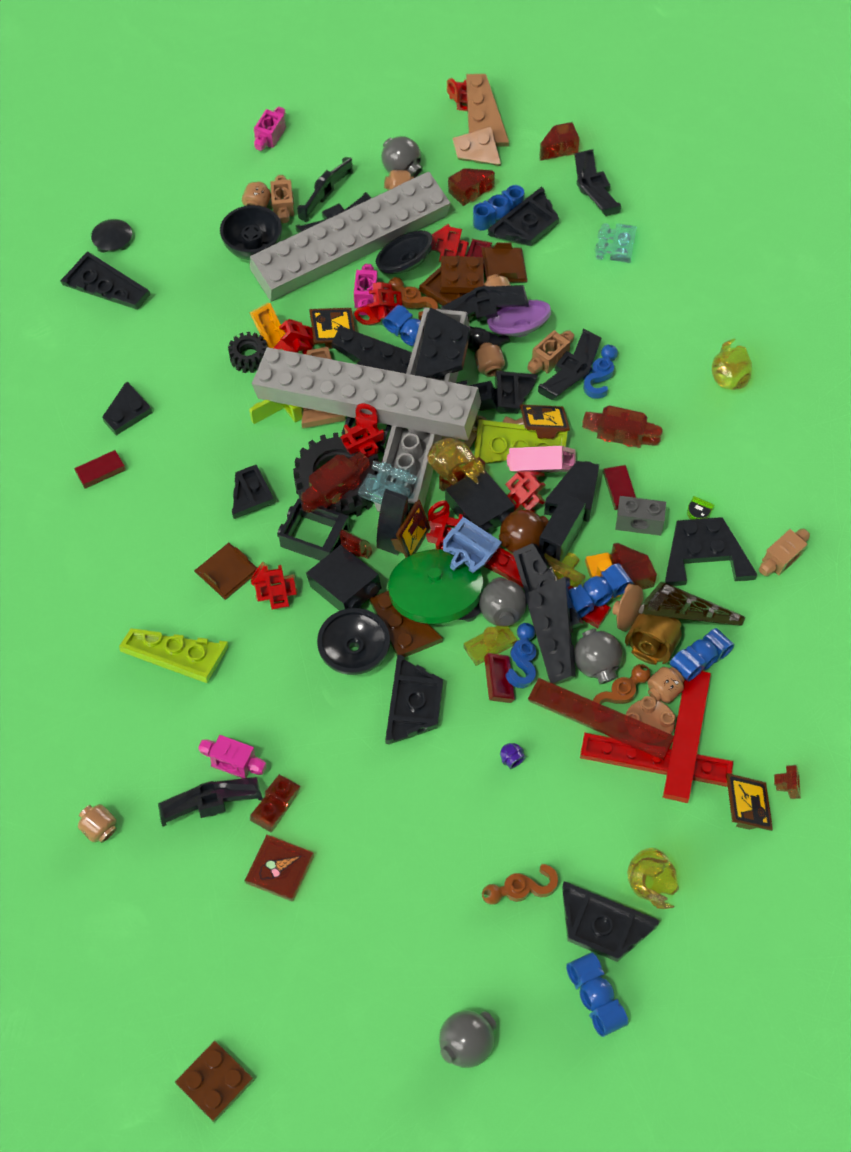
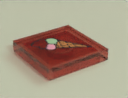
[245,835,314,902]

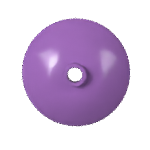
[487,300,551,337]

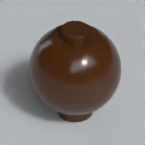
[499,509,549,553]

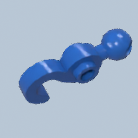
[583,344,618,399]
[505,622,536,688]

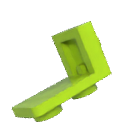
[249,400,303,424]

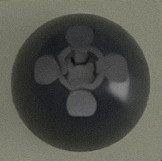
[220,205,282,260]

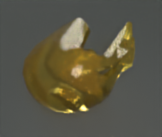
[711,339,752,390]
[427,438,485,485]
[627,848,679,909]

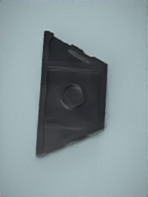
[488,187,559,246]
[415,308,470,379]
[385,655,443,744]
[562,881,660,962]

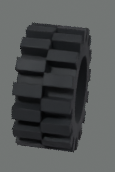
[228,332,267,373]

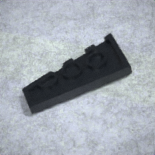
[60,251,151,310]
[332,326,412,374]
[513,543,584,628]
[525,577,576,685]

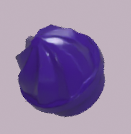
[500,743,526,769]

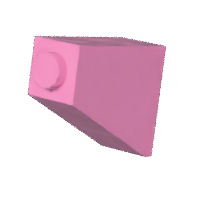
[507,446,576,472]

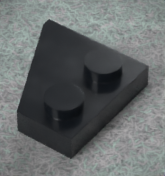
[495,371,538,413]
[102,381,153,436]
[232,464,274,519]

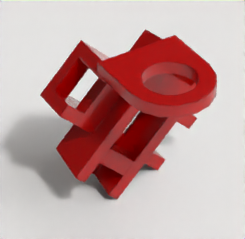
[447,78,468,112]
[432,224,469,262]
[354,282,402,325]
[274,319,315,355]
[340,403,384,460]
[505,471,546,512]
[426,500,463,549]
[251,562,298,609]

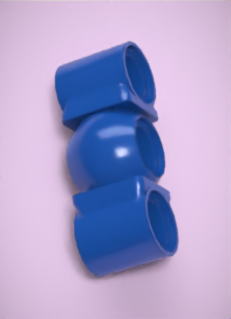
[473,185,524,231]
[383,305,421,346]
[568,563,633,618]
[670,628,734,682]
[566,953,628,1037]

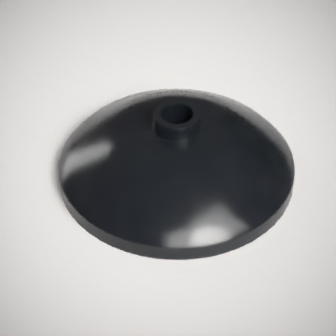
[375,230,434,274]
[317,608,390,675]

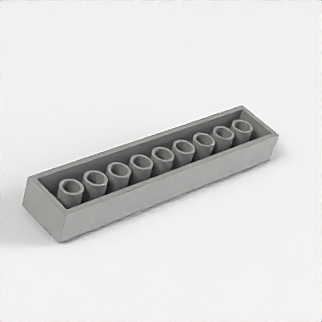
[250,171,450,301]
[372,308,470,513]
[252,347,481,441]

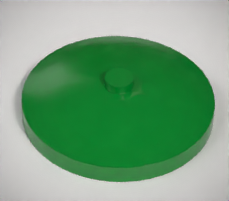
[388,549,483,624]

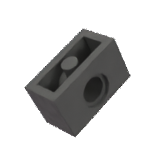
[615,496,666,536]

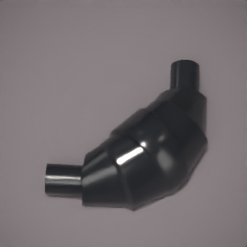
[467,326,510,352]

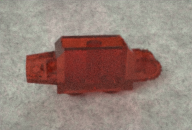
[582,405,663,448]
[301,452,370,513]

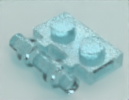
[595,223,637,263]
[358,461,417,504]

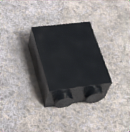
[445,467,515,534]
[539,494,586,570]
[306,545,382,611]

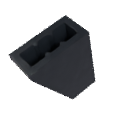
[544,461,599,522]

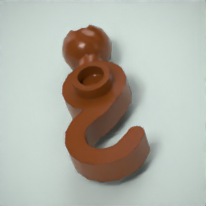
[388,277,438,320]
[592,664,651,722]
[482,864,558,905]

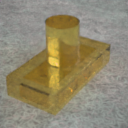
[544,553,585,587]
[463,626,517,666]

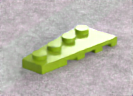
[473,419,568,465]
[119,628,228,683]

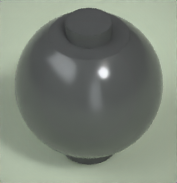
[381,136,423,178]
[479,577,527,627]
[574,628,623,684]
[439,1010,497,1068]

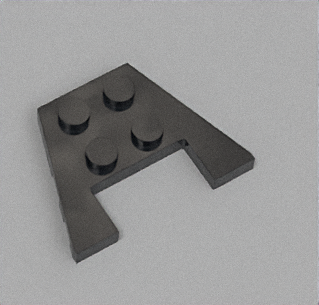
[664,517,757,586]

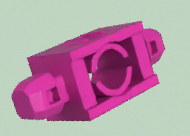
[254,107,286,151]
[354,264,378,315]
[198,735,267,778]

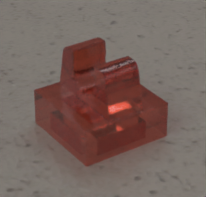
[774,765,801,799]

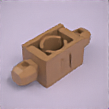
[270,175,294,223]
[528,330,574,374]
[759,529,810,576]

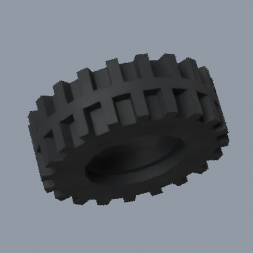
[293,433,380,517]

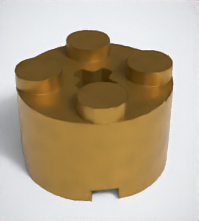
[625,613,682,665]

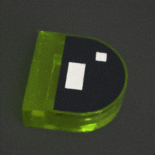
[687,496,715,520]

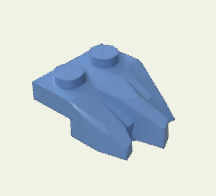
[443,517,502,573]

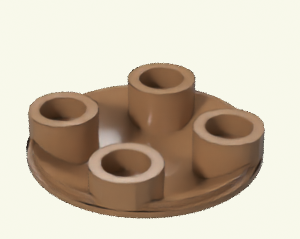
[612,583,644,631]
[625,696,675,744]

